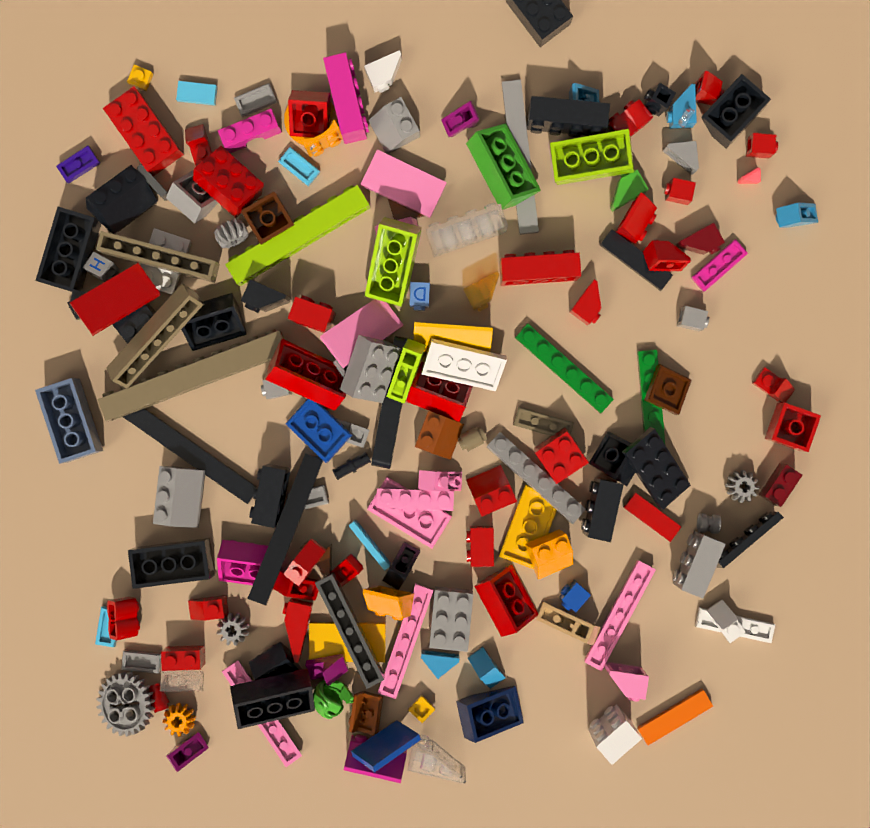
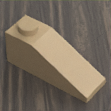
[536,602,601,645]

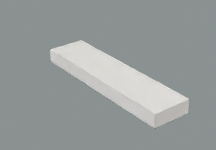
[695,607,775,643]

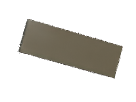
[514,407,574,436]

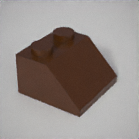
[241,191,294,245]

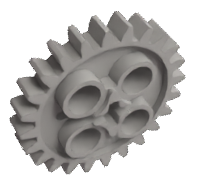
[96,672,155,737]

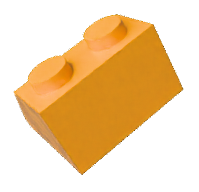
[525,529,573,580]
[363,585,414,620]

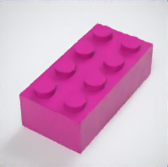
[323,52,369,144]

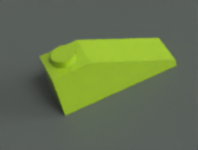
[386,338,426,403]

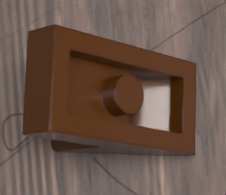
[300,541,332,576]

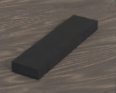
[600,229,673,291]

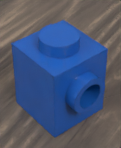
[559,580,591,612]

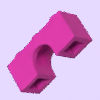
[217,109,282,154]

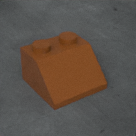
[415,411,464,460]

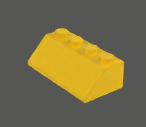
[413,322,493,353]

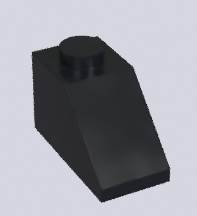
[382,542,421,590]

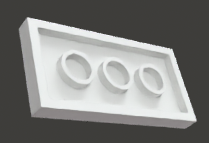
[422,339,507,391]

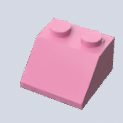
[604,662,649,701]

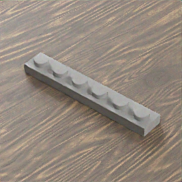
[487,432,586,524]

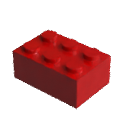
[193,146,264,218]

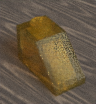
[463,271,499,312]

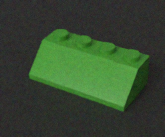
[466,123,541,210]

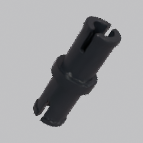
[332,451,371,480]

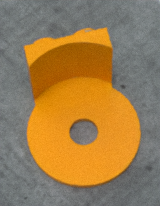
[284,103,343,157]

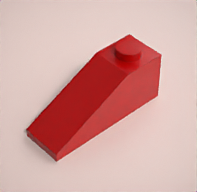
[283,598,313,663]

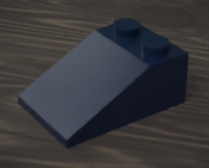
[456,686,524,743]

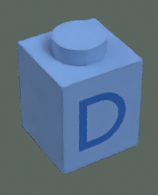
[410,282,430,311]

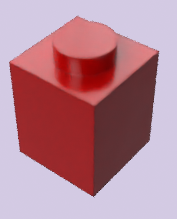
[746,133,778,159]
[664,178,696,205]

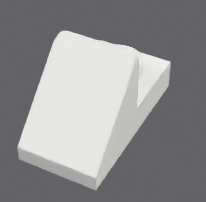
[706,599,745,643]

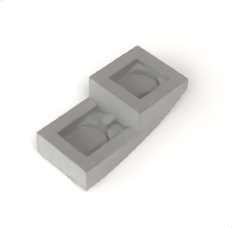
[336,418,369,448]

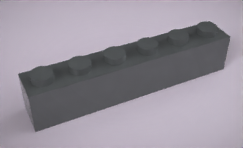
[315,572,385,689]

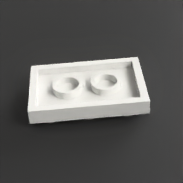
[141,228,192,295]

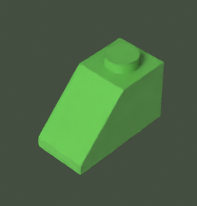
[610,169,649,212]

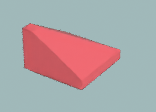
[737,167,761,184]

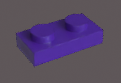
[56,146,100,184]

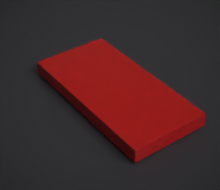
[70,263,160,336]

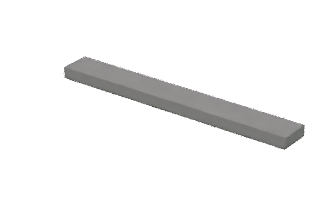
[502,79,539,235]

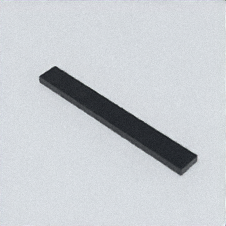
[123,409,258,504]
[247,453,323,606]

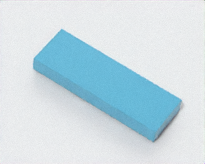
[348,520,391,571]

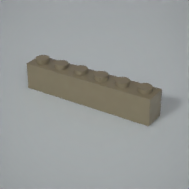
[96,231,220,283]
[106,283,204,389]

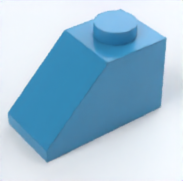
[666,84,697,129]
[776,203,818,228]

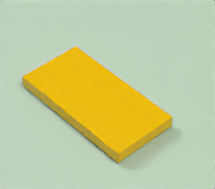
[499,484,557,569]
[309,622,386,662]

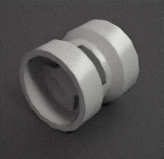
[697,513,721,534]

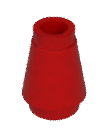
[149,683,170,713]

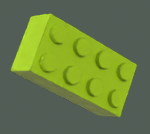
[550,129,635,185]
[365,217,422,307]

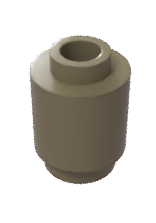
[458,426,487,452]

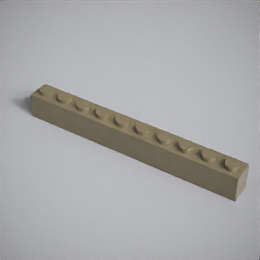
[97,329,284,421]

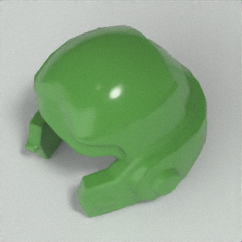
[313,680,354,719]

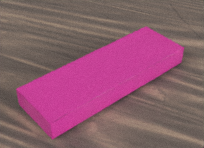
[691,239,748,292]

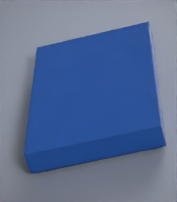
[286,399,352,463]
[351,720,421,772]

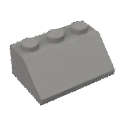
[153,466,205,528]

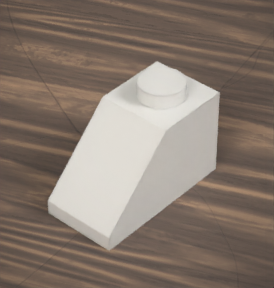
[364,50,402,93]

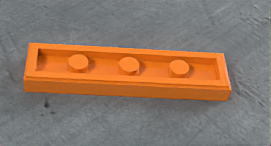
[637,689,714,745]

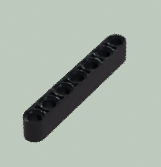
[371,336,413,469]

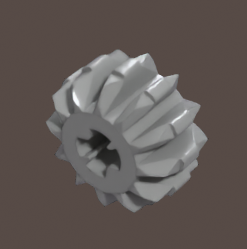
[214,219,248,248]
[725,470,760,503]
[217,613,250,646]

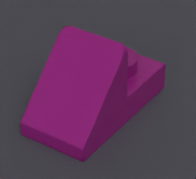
[441,101,479,137]
[305,654,348,686]
[166,732,209,772]

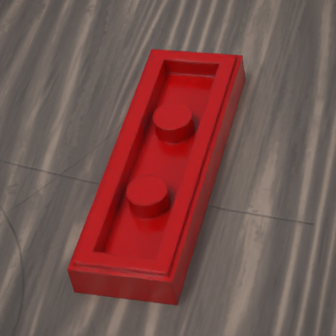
[623,492,681,542]

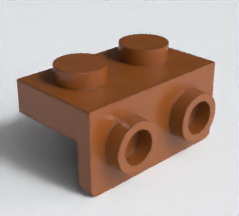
[349,691,383,736]

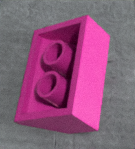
[217,540,269,585]
[343,734,407,783]

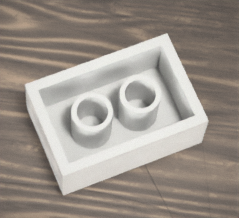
[588,704,642,765]

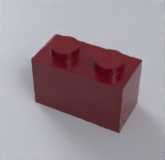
[758,463,803,507]

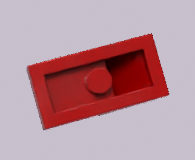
[185,124,212,166]
[752,367,795,403]
[329,554,364,587]

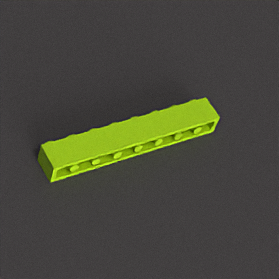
[225,185,370,286]

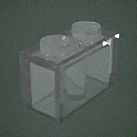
[160,670,204,692]

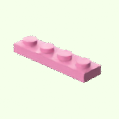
[376,488,454,511]

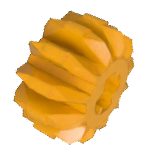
[162,702,196,737]

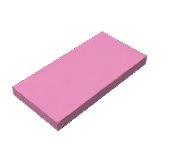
[361,150,447,218]
[320,299,403,368]
[367,477,452,549]

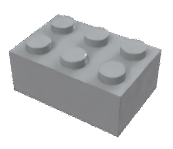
[340,335,401,403]
[672,531,725,599]
[429,586,473,652]

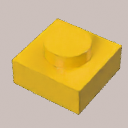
[127,65,154,92]
[408,694,435,723]

